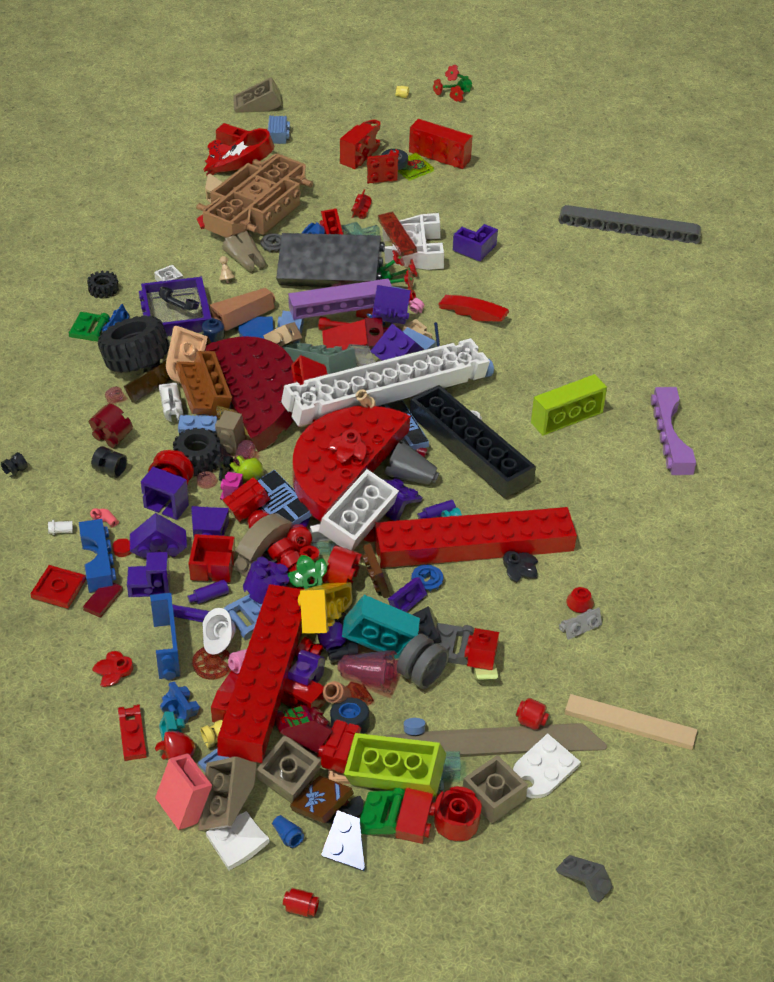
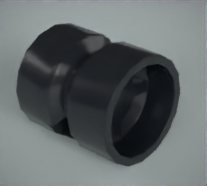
[91,446,127,478]

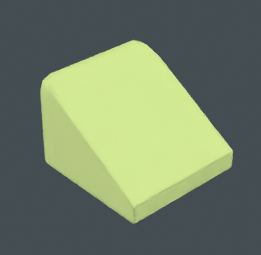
[474,663,498,680]

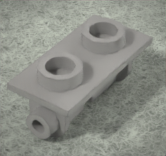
[559,607,602,640]

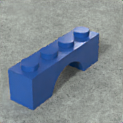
[78,519,116,593]

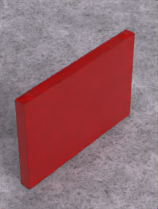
[322,319,368,350]

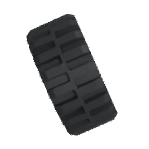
[98,315,170,373]

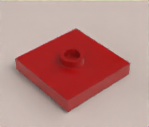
[30,565,86,609]

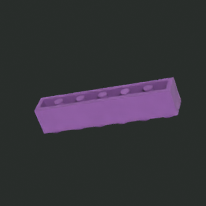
[288,279,392,320]

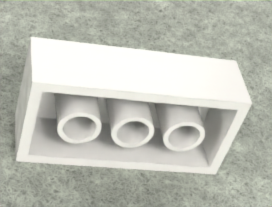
[318,469,399,551]

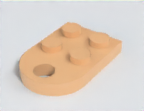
[166,326,207,384]

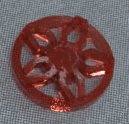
[192,647,231,680]

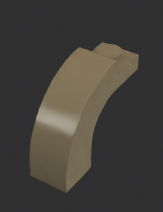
[233,513,292,576]

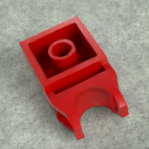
[340,119,381,169]

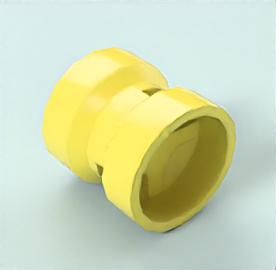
[200,720,223,748]

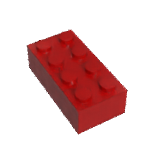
[409,119,473,169]

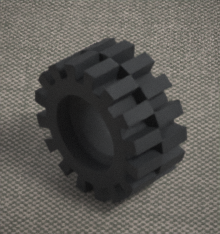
[87,270,119,299]

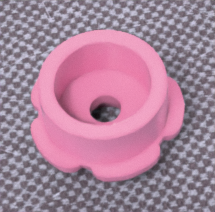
[409,298,425,314]

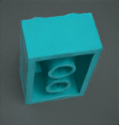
[342,594,420,659]

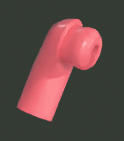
[90,508,119,528]

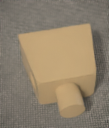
[263,322,302,347]

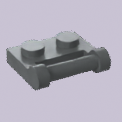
[437,623,474,665]

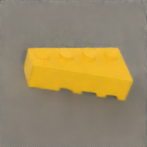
[298,582,352,633]

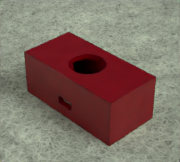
[365,317,383,354]

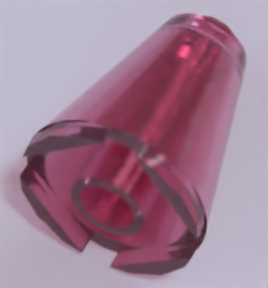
[337,650,398,693]

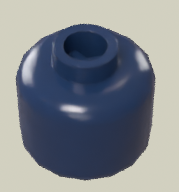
[202,318,225,343]

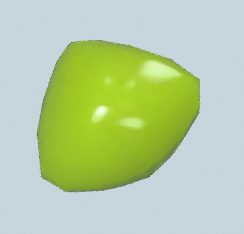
[230,456,264,484]

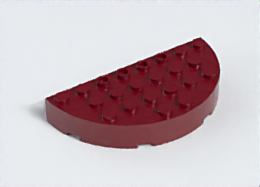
[205,336,294,452]

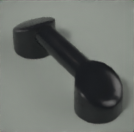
[159,287,199,311]

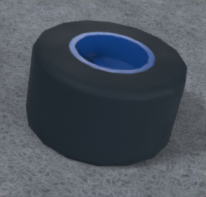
[330,698,370,734]

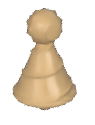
[219,256,235,283]

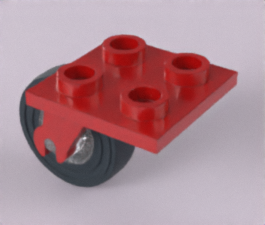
[367,149,408,184]

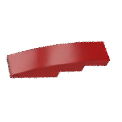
[438,295,509,321]

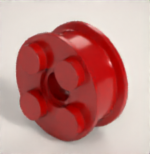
[148,450,194,486]

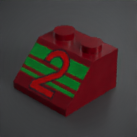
[275,705,332,753]

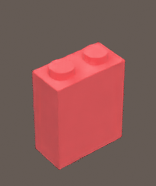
[155,754,212,830]

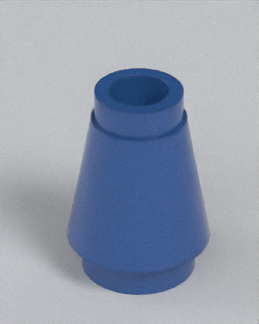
[272,815,304,848]

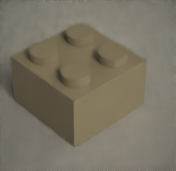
[256,735,321,803]
[463,755,528,824]

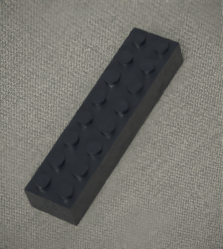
[410,385,536,498]

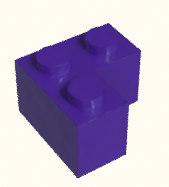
[452,224,498,261]
[130,513,187,559]
[127,552,170,597]

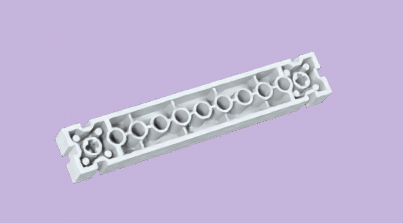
[281,339,490,427]

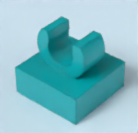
[159,712,185,741]

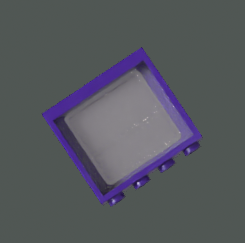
[139,277,211,337]

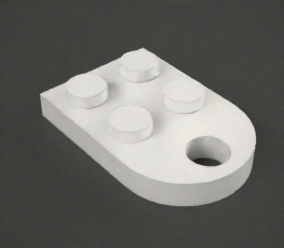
[513,734,581,798]

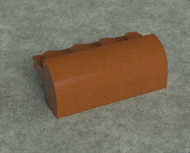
[175,351,232,418]

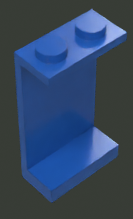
[150,593,180,680]

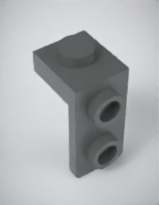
[556,855,613,902]

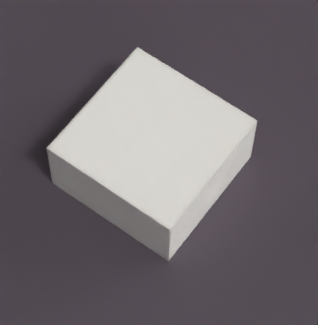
[154,265,183,282]

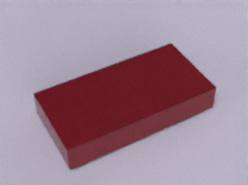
[83,582,123,618]

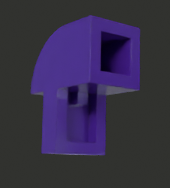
[288,650,325,685]

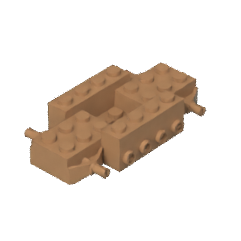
[196,153,313,238]

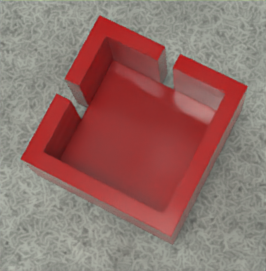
[188,534,236,582]

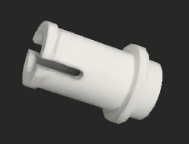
[48,520,73,535]

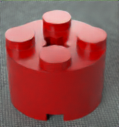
[323,545,363,586]
[434,786,482,841]

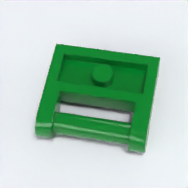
[69,312,110,342]
[360,788,405,835]

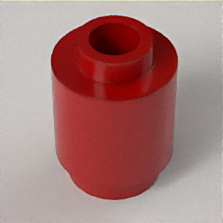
[282,887,320,917]

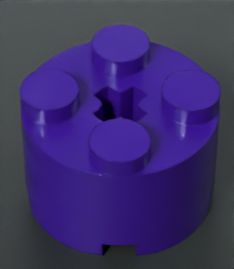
[243,557,289,604]

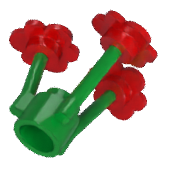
[433,65,472,102]
[380,250,417,288]

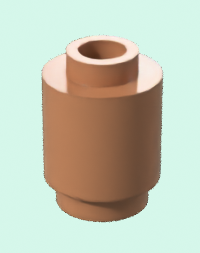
[323,681,351,704]

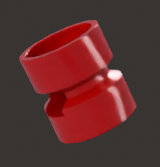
[267,537,301,573]

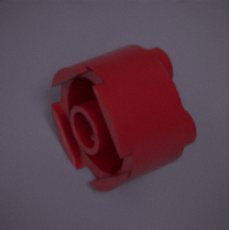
[88,403,133,448]

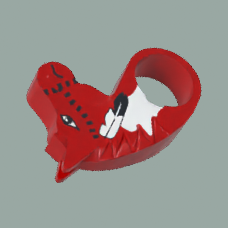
[203,128,275,176]

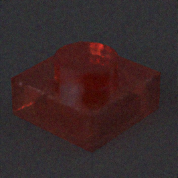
[346,681,374,706]

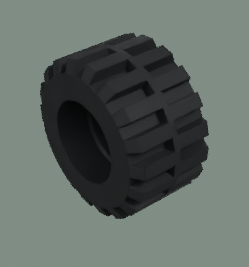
[173,427,220,477]

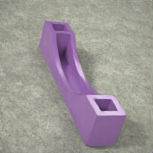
[651,387,696,475]

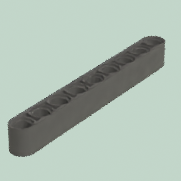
[559,205,701,244]

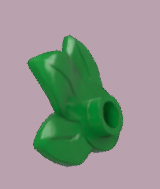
[288,555,327,589]

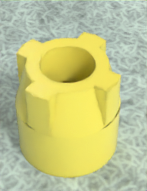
[395,86,409,98]

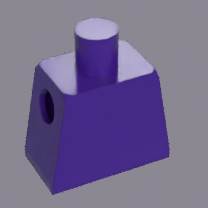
[191,506,230,539]

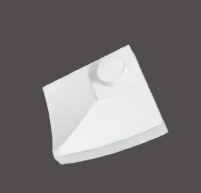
[206,811,269,870]

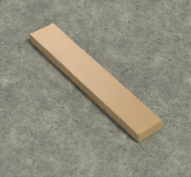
[565,694,697,750]

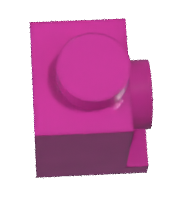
[220,472,243,500]

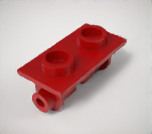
[351,189,372,219]

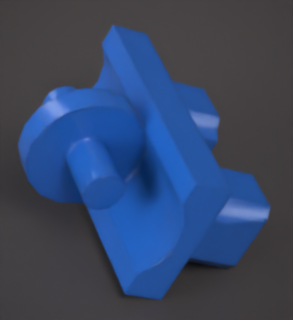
[160,682,200,724]

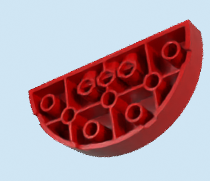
[292,406,411,521]

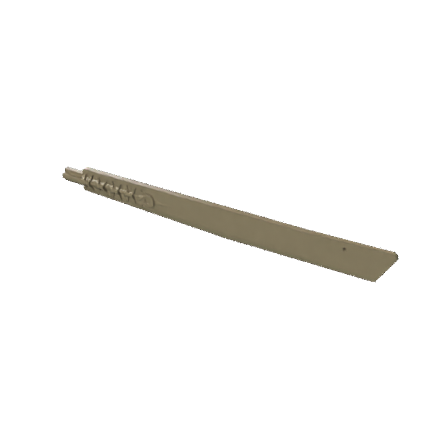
[255,723,607,765]

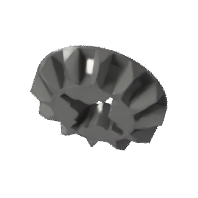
[261,234,281,252]

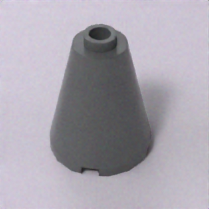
[385,440,440,485]

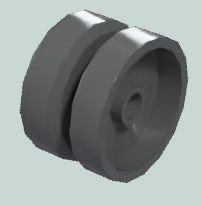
[397,634,449,689]

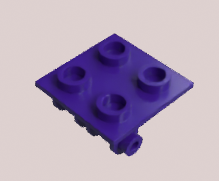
[372,285,411,324]

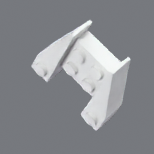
[382,213,444,270]

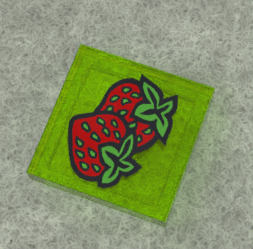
[398,153,434,181]

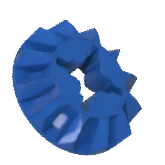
[411,565,443,592]

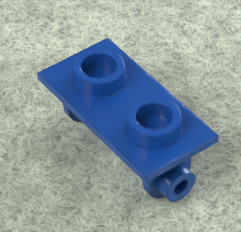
[102,304,130,331]

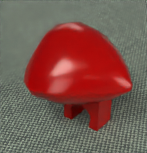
[154,731,196,760]

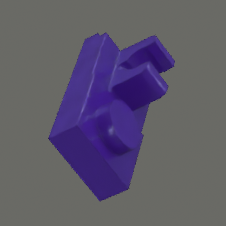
[388,577,427,612]

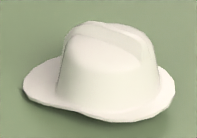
[203,608,236,655]

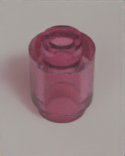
[234,440,256,466]

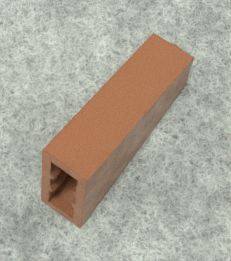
[209,288,275,331]

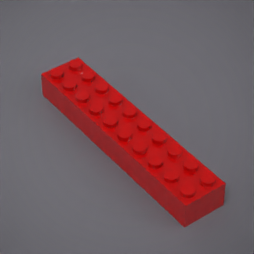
[374,507,577,568]
[217,584,303,763]

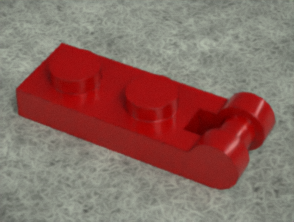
[118,704,147,761]

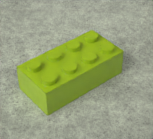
[531,374,607,436]
[344,733,447,796]

